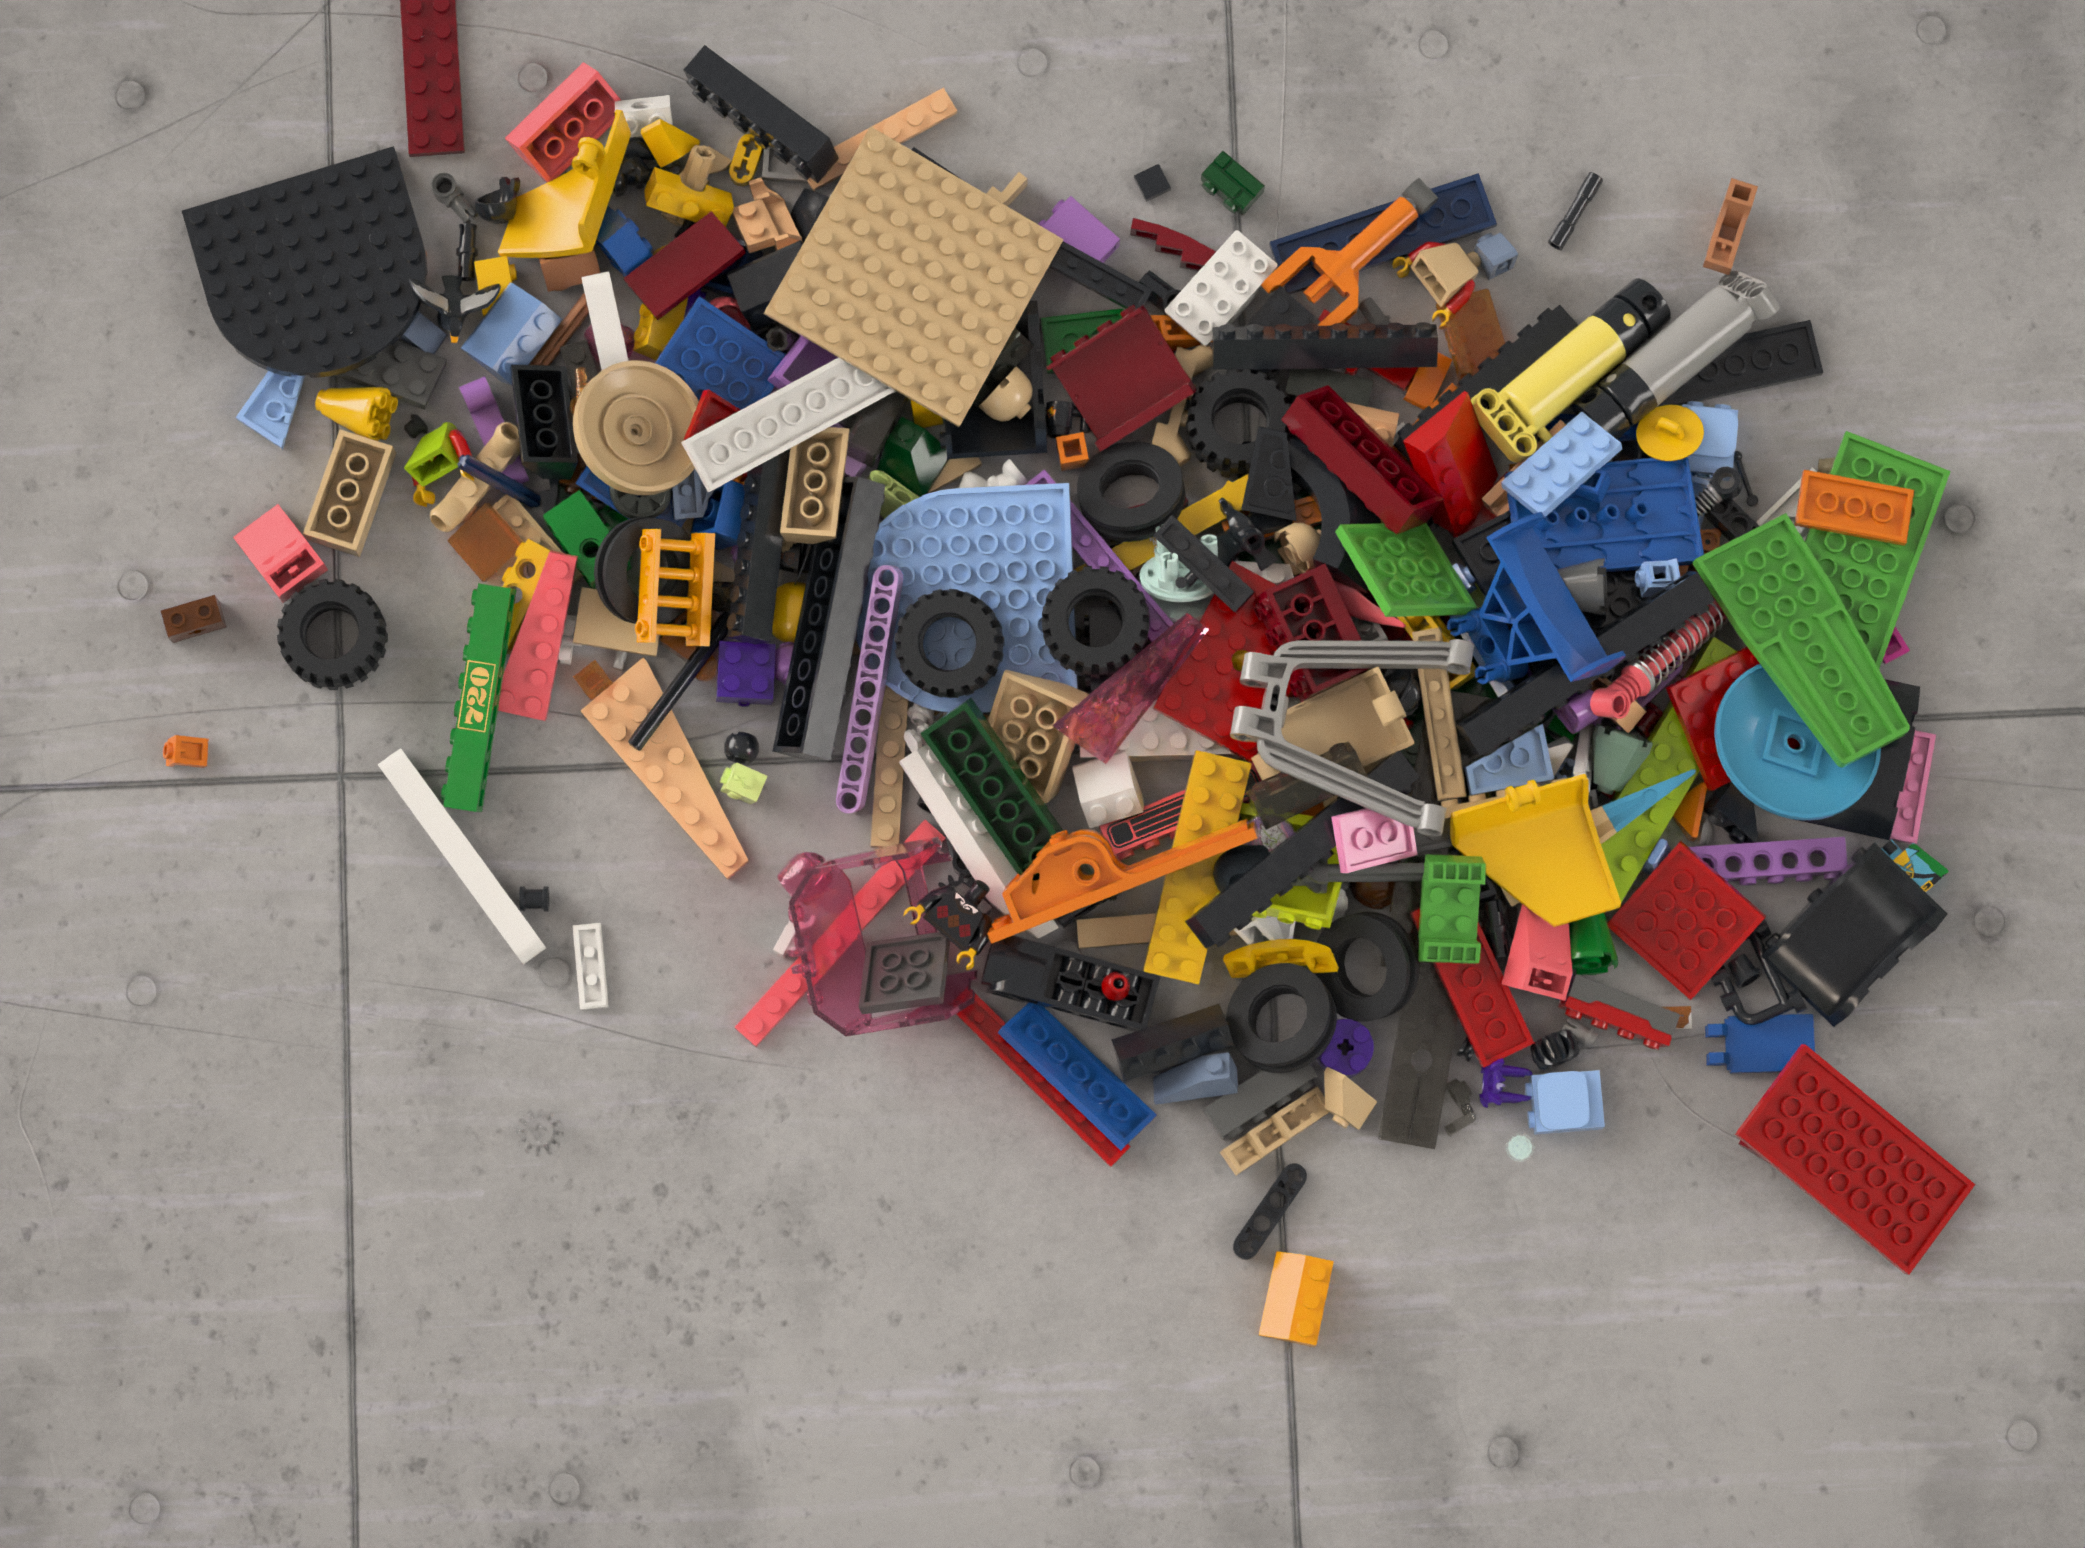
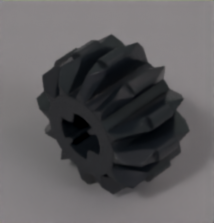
[1530,1029,1580,1070]

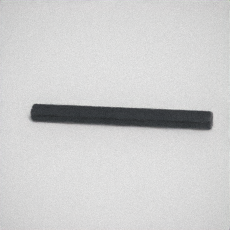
[628,611,730,751]

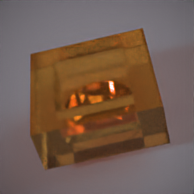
[573,660,613,700]

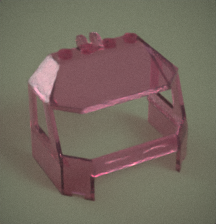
[787,837,978,1037]

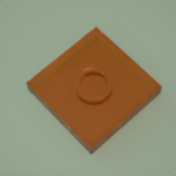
[447,503,522,582]

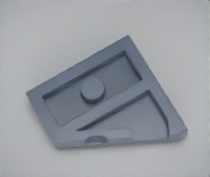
[672,469,714,519]

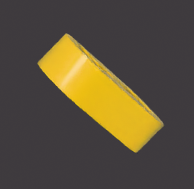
[729,133,763,187]

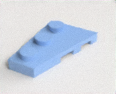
[236,371,305,450]
[1464,724,1554,796]

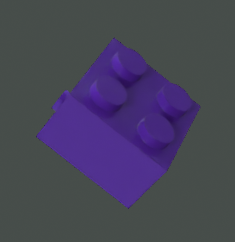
[716,641,776,707]

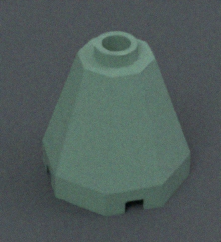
[1592,723,1653,795]

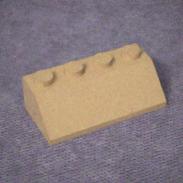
[780,427,850,544]

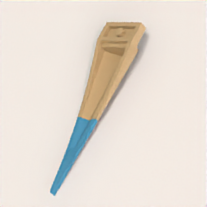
[1501,769,1696,907]

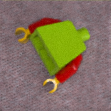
[404,422,474,507]

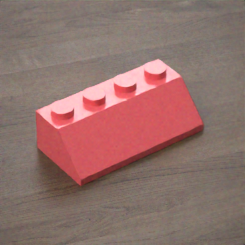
[505,62,621,183]

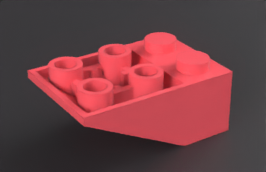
[233,504,328,603]
[1502,904,1572,1001]

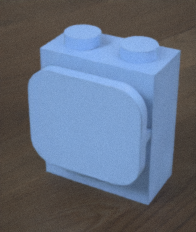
[1682,401,1738,481]
[1525,1070,1605,1135]

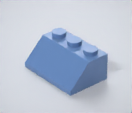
[461,282,562,385]

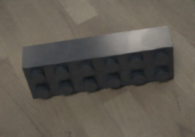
[683,45,839,183]

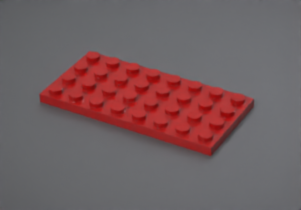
[1734,1044,1976,1275]

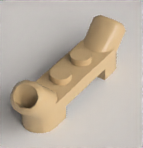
[1152,344,1213,466]
[430,422,521,533]

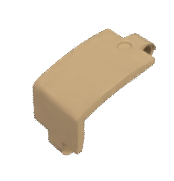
[1251,666,1414,798]

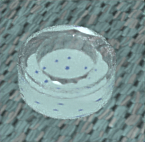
[1506,1133,1535,1162]

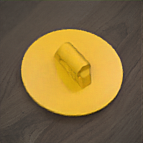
[1636,405,1704,461]

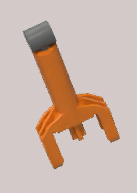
[1261,178,1439,326]

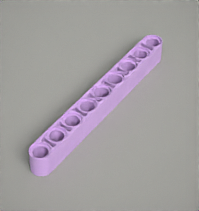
[836,565,903,813]

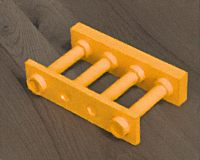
[635,529,715,646]

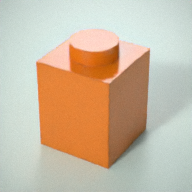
[1056,432,1089,471]

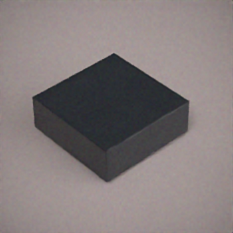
[1134,164,1171,202]

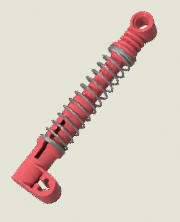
[1590,542,1729,719]

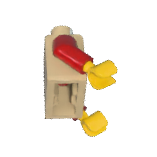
[1392,241,1481,330]

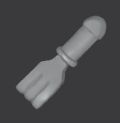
[1694,790,1715,846]

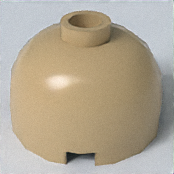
[978,366,1033,421]
[1274,523,1321,575]

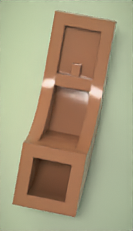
[1703,178,1758,275]

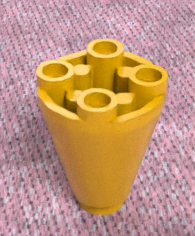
[315,387,398,441]

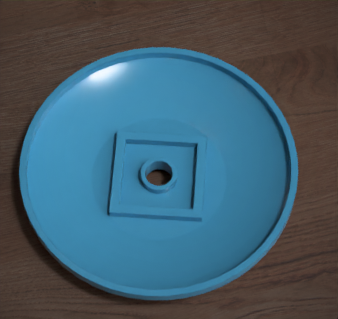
[1714,664,1881,820]

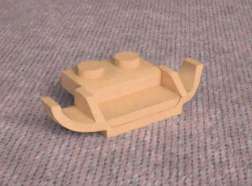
[732,177,803,253]

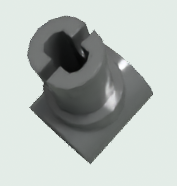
[431,172,478,223]

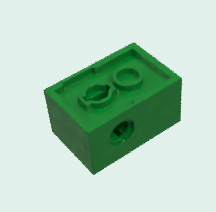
[543,490,632,590]

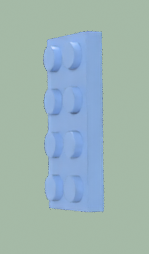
[1501,412,1622,518]

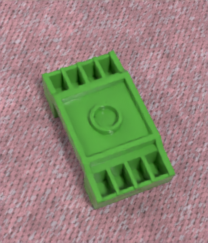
[1418,854,1486,964]

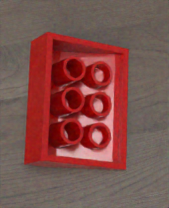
[1403,391,1498,535]

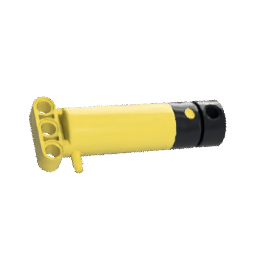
[1471,278,1671,463]

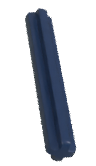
[457,455,541,508]

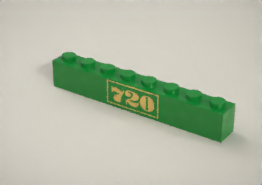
[441,583,517,812]

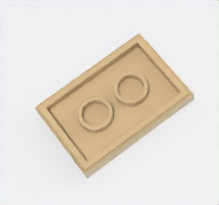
[573,587,660,657]

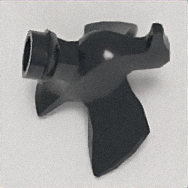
[1217,498,1293,571]

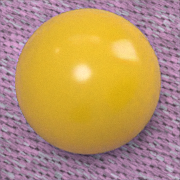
[772,582,806,643]

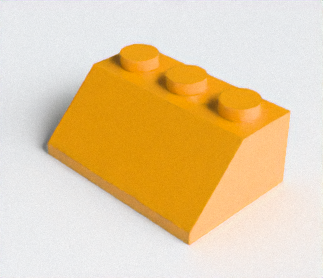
[1259,1251,1334,1348]

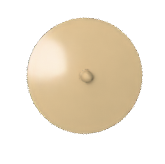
[573,360,699,495]

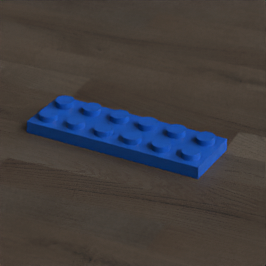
[998,1003,1157,1150]

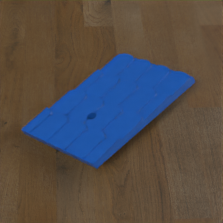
[1504,457,1704,572]

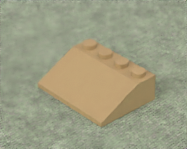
[988,670,1092,804]

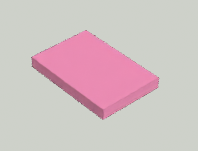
[1331,808,1418,873]

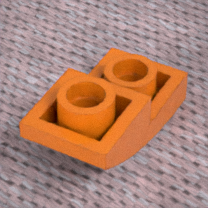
[1403,352,1453,410]

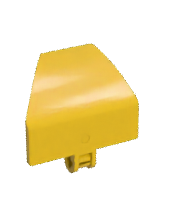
[498,109,631,258]
[1450,774,1621,927]

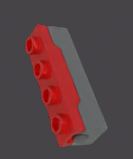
[1558,974,1680,1050]

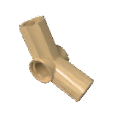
[661,145,716,227]

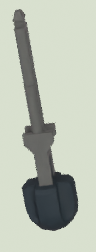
[1213,845,1425,893]

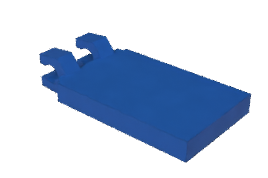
[1705,1014,1815,1074]

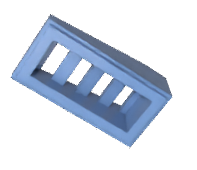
[1642,838,1671,875]

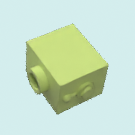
[720,763,768,805]

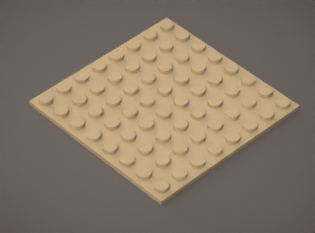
[763,126,1064,427]

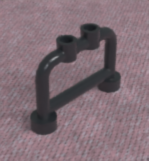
[1711,919,1807,1025]

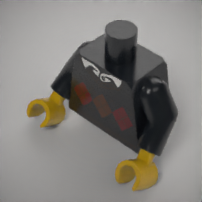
[903,880,992,970]

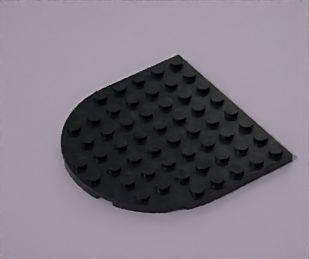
[182,146,428,378]

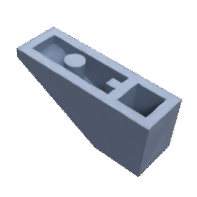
[1153,1052,1238,1105]

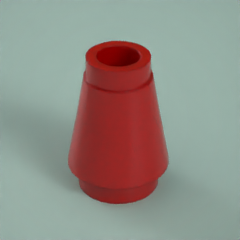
[1102,972,1130,1001]

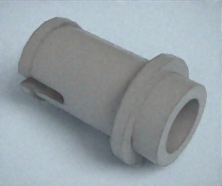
[1562,1017,1599,1049]

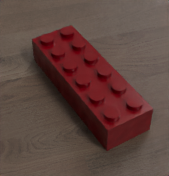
[1281,385,1443,535]

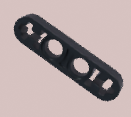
[1233,1163,1307,1260]

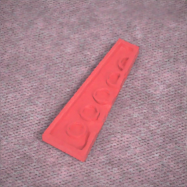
[498,550,578,721]

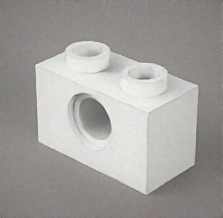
[615,95,673,138]

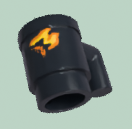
[1046,401,1091,439]

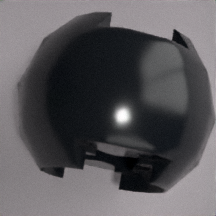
[724,732,759,764]

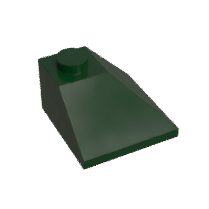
[877,417,949,497]

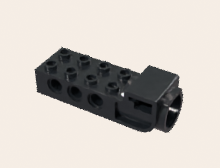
[981,936,1161,1032]

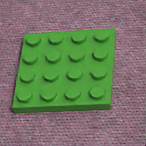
[1335,523,1477,617]

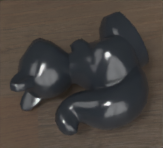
[613,137,681,197]

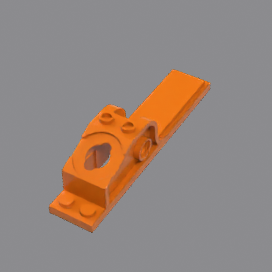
[987,819,1259,944]

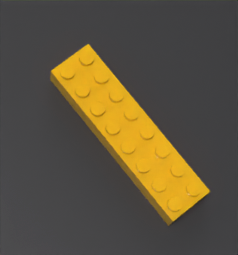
[1142,750,1252,985]

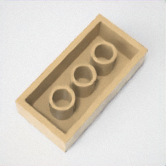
[303,429,397,557]

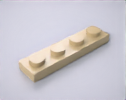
[489,494,583,584]

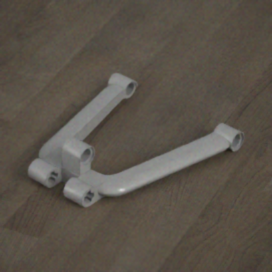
[1230,639,1474,837]

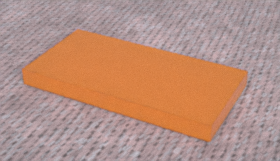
[1795,470,1914,546]

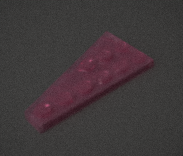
[1052,613,1209,764]

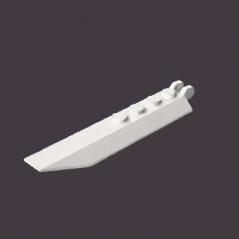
[899,723,1058,940]

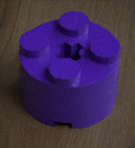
[1317,1019,1374,1078]

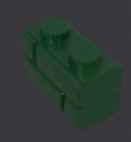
[1201,151,1265,216]

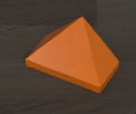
[1673,782,1707,842]

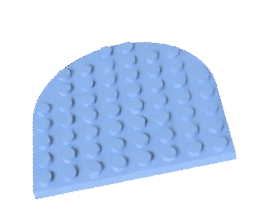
[856,483,1078,713]

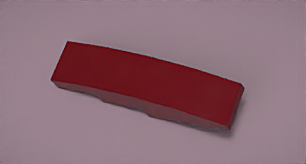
[1130,218,1216,271]

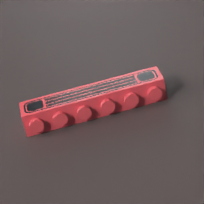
[1098,762,1268,861]

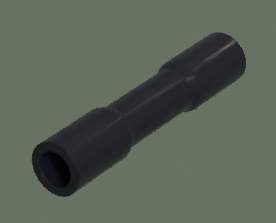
[1548,172,1603,250]

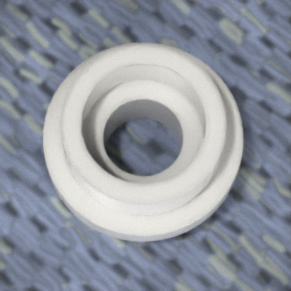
[907,703,935,725]

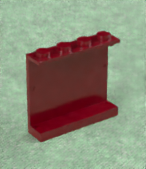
[1046,304,1197,452]

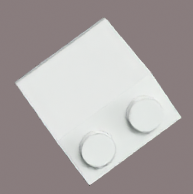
[1073,750,1145,828]

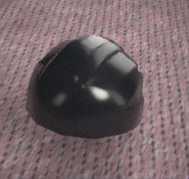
[475,177,520,224]

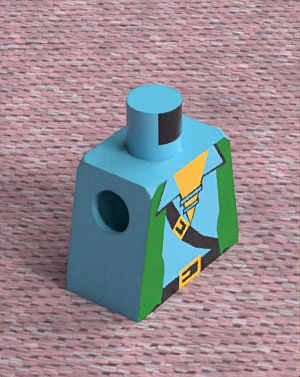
[1881,839,1949,892]

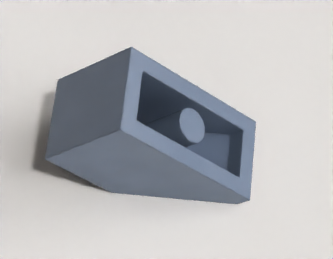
[1474,232,1518,280]
[400,312,447,354]

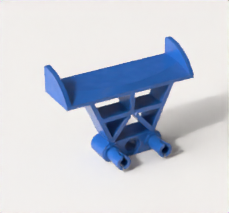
[1447,512,1626,684]

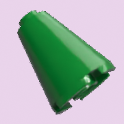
[1569,913,1618,975]

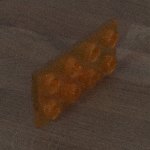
[1436,288,1505,382]

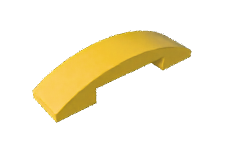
[1223,939,1339,978]

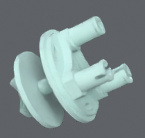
[1140,524,1218,626]

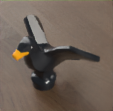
[408,275,501,343]

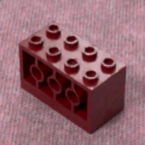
[1253,564,1369,702]

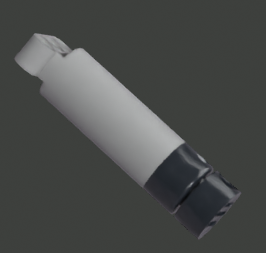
[1572,271,1780,439]

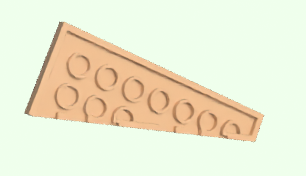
[581,657,749,880]

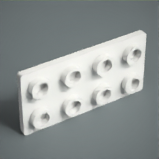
[1165,230,1277,347]

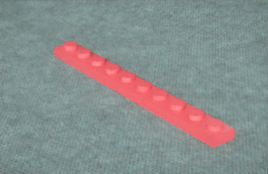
[735,819,946,1047]

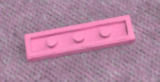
[1889,730,1936,844]

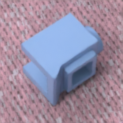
[1635,558,1680,597]

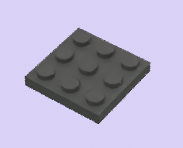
[858,932,950,1014]

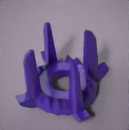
[1479,1059,1533,1108]

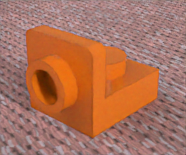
[163,735,209,768]

